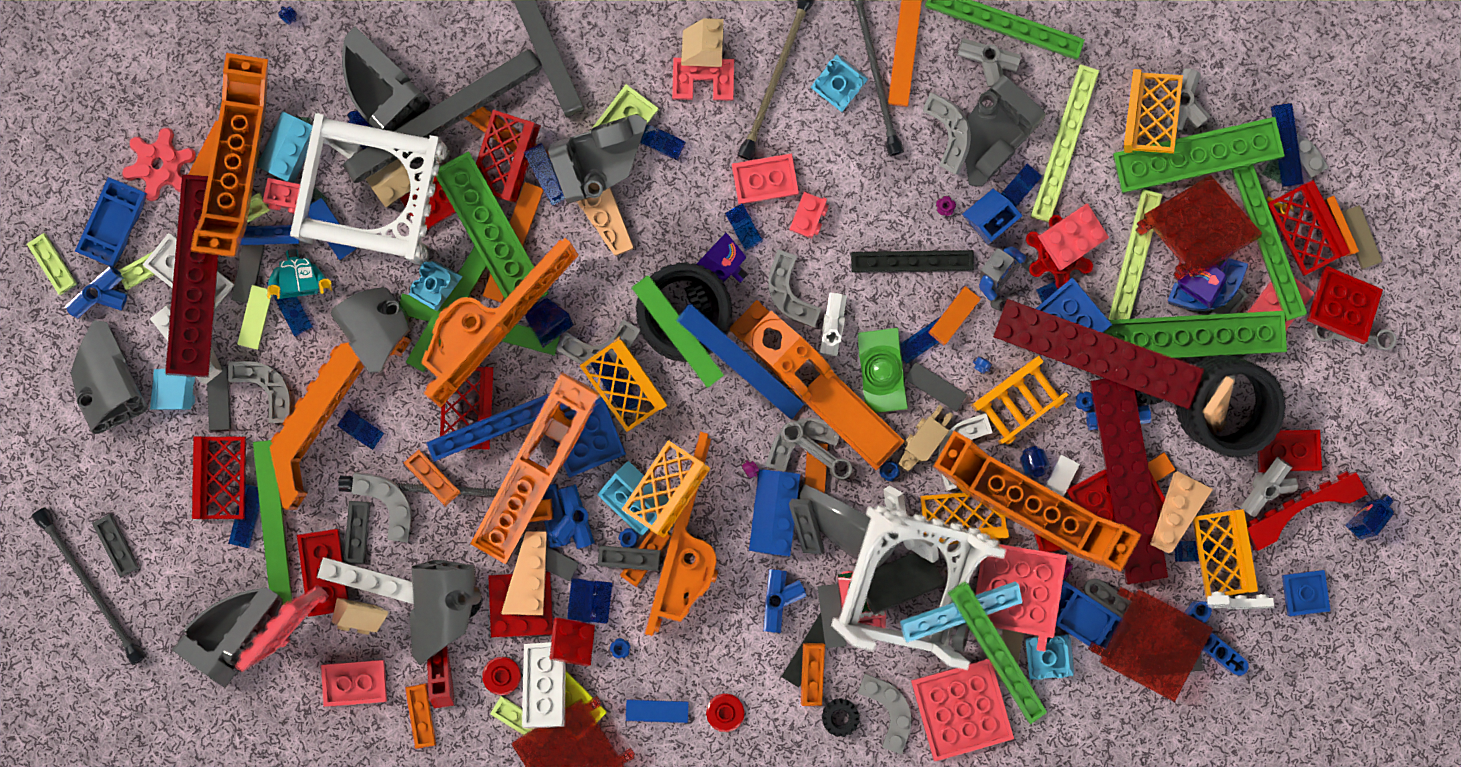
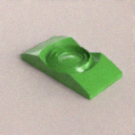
[858,328,908,413]

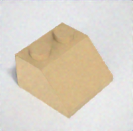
[681,18,724,67]
[366,159,418,208]
[332,598,388,635]

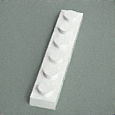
[317,557,413,604]

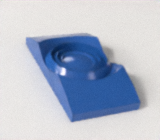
[75,177,147,267]
[1056,580,1132,660]

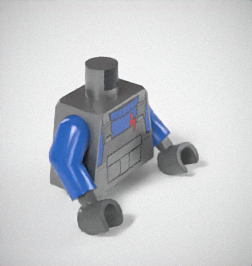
[979,246,1035,311]

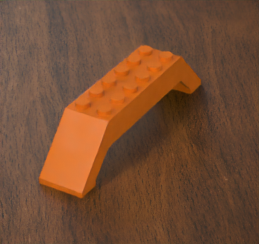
[191,53,269,257]
[270,336,412,510]
[933,431,1141,572]

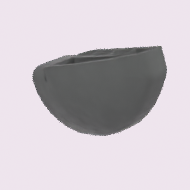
[342,26,430,132]
[797,485,898,568]
[172,588,283,688]

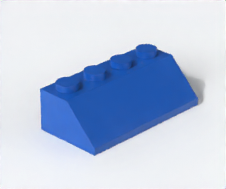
[749,469,800,556]

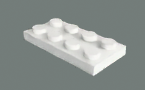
[143,233,235,310]
[522,642,566,728]

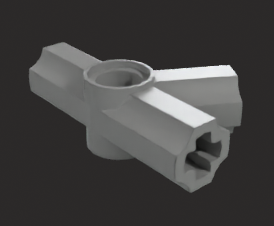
[957,38,1021,87]
[1165,68,1210,132]
[1241,457,1298,517]

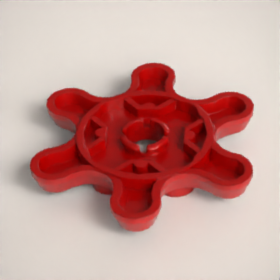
[1025,215,1093,289]

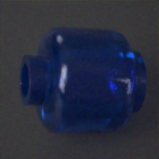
[1020,446,1050,478]

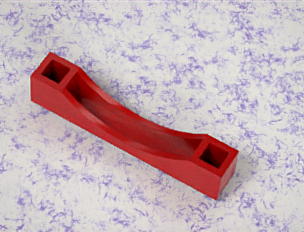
[1246,470,1368,551]

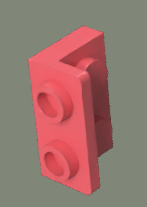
[262,178,301,214]
[790,192,829,239]

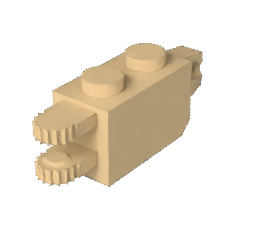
[898,404,953,471]

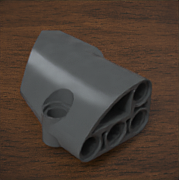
[965,75,1046,187]
[548,114,647,204]
[331,287,410,373]
[71,320,148,434]
[410,560,481,665]

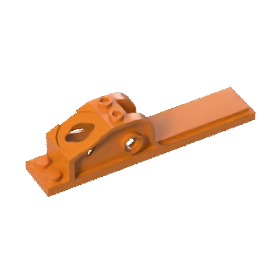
[421,238,579,408]
[729,300,905,471]
[470,372,599,564]
[645,432,718,636]

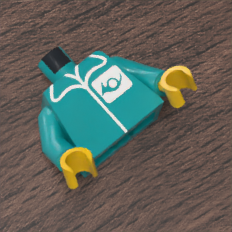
[267,249,332,299]

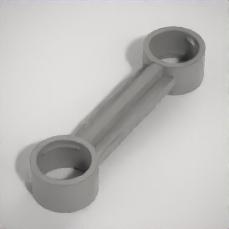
[1312,324,1397,351]
[781,422,852,479]

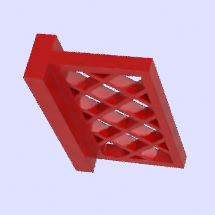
[476,109,541,203]
[1267,180,1351,276]
[440,367,494,450]
[192,436,246,519]

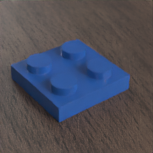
[1282,570,1331,616]

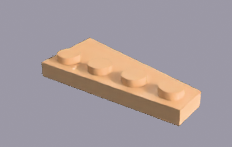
[577,183,635,256]
[1203,376,1234,436]
[1151,471,1213,554]
[501,531,547,615]

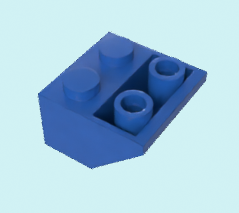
[962,188,1022,245]

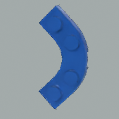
[1168,258,1248,311]

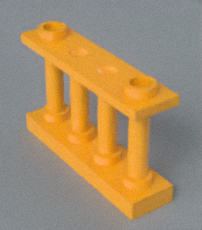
[971,356,1068,445]

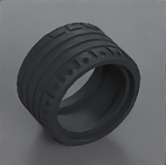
[636,262,732,362]
[1175,355,1286,458]

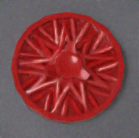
[482,656,521,695]
[706,693,745,732]

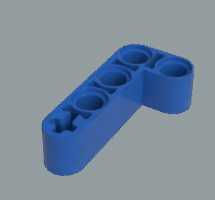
[1176,600,1249,676]

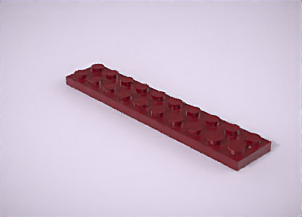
[165,174,219,378]
[993,299,1205,409]
[1089,378,1169,585]

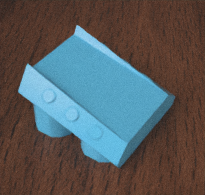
[811,54,868,112]
[408,261,463,311]
[150,369,195,410]
[1026,634,1074,680]

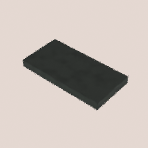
[865,552,945,615]

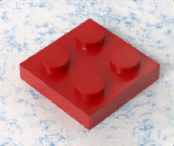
[549,617,595,667]

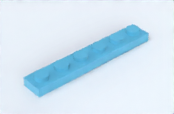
[900,581,1022,643]

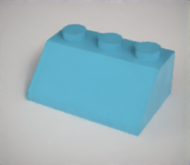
[257,111,313,183]
[597,461,669,537]

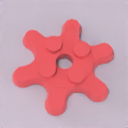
[122,128,196,201]

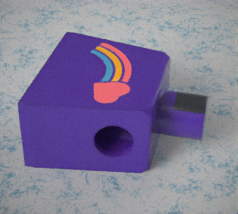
[697,232,748,283]
[1177,256,1227,309]

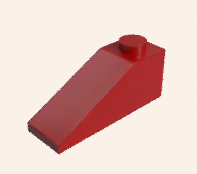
[427,646,455,709]

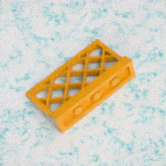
[1124,69,1183,154]
[579,336,668,432]
[622,440,711,538]
[920,493,1009,545]
[1193,509,1258,599]

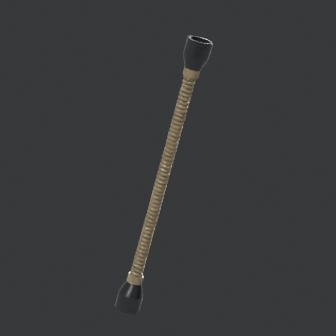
[737,0,814,161]

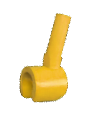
[1266,196,1294,216]

